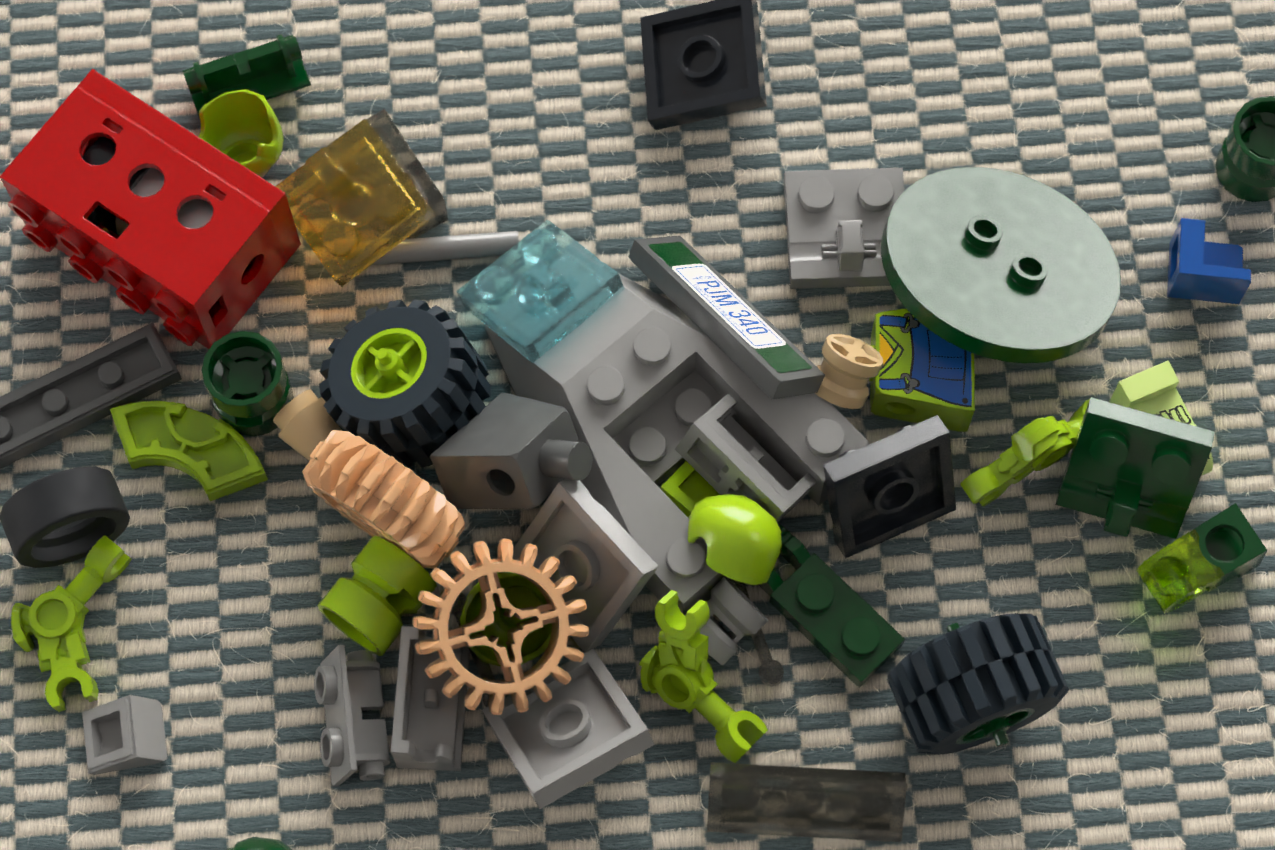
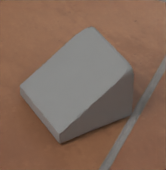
[82,695,167,775]

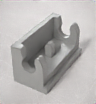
[675,394,817,523]
[391,626,470,771]

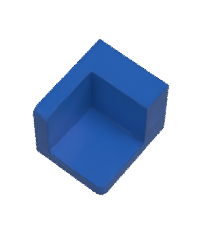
[1167,218,1251,304]

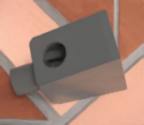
[430,393,593,509]

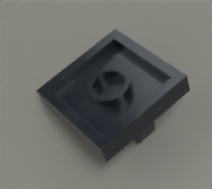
[640,0,767,130]
[823,415,956,559]

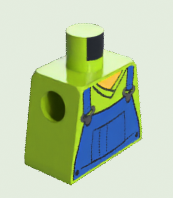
[868,309,975,432]

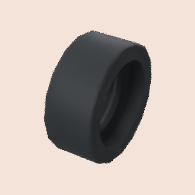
[0,466,130,568]

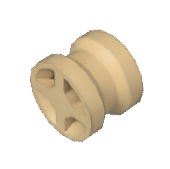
[815,334,883,409]

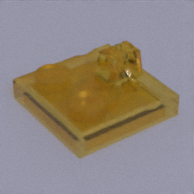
[275,118,437,287]

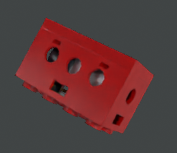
[0,69,301,349]

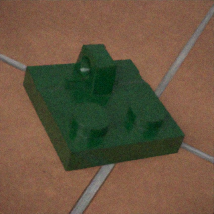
[1055,397,1215,539]

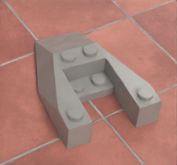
[484,251,869,615]

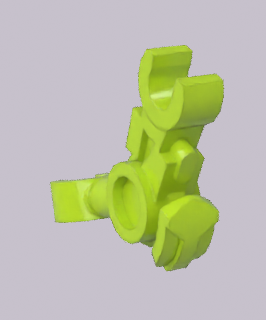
[960,399,1090,507]
[11,535,132,712]
[639,590,768,763]

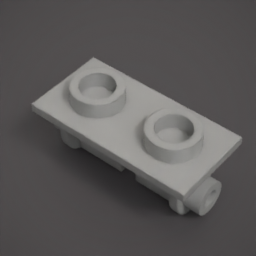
[314,645,390,787]

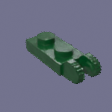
[758,524,905,688]

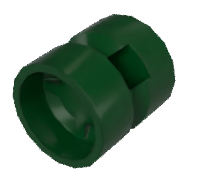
[1215,96,1275,202]
[201,331,294,437]

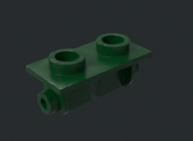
[183,34,311,119]

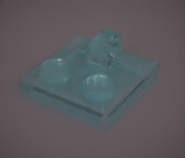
[456,219,625,363]

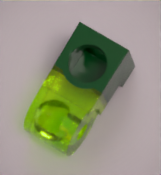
[1136,503,1267,614]

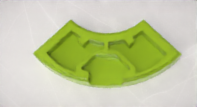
[110,401,268,501]

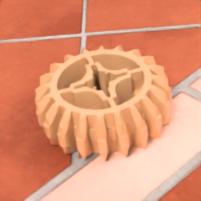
[302,430,465,569]
[412,539,589,715]

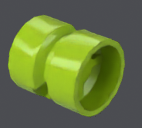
[317,536,437,656]

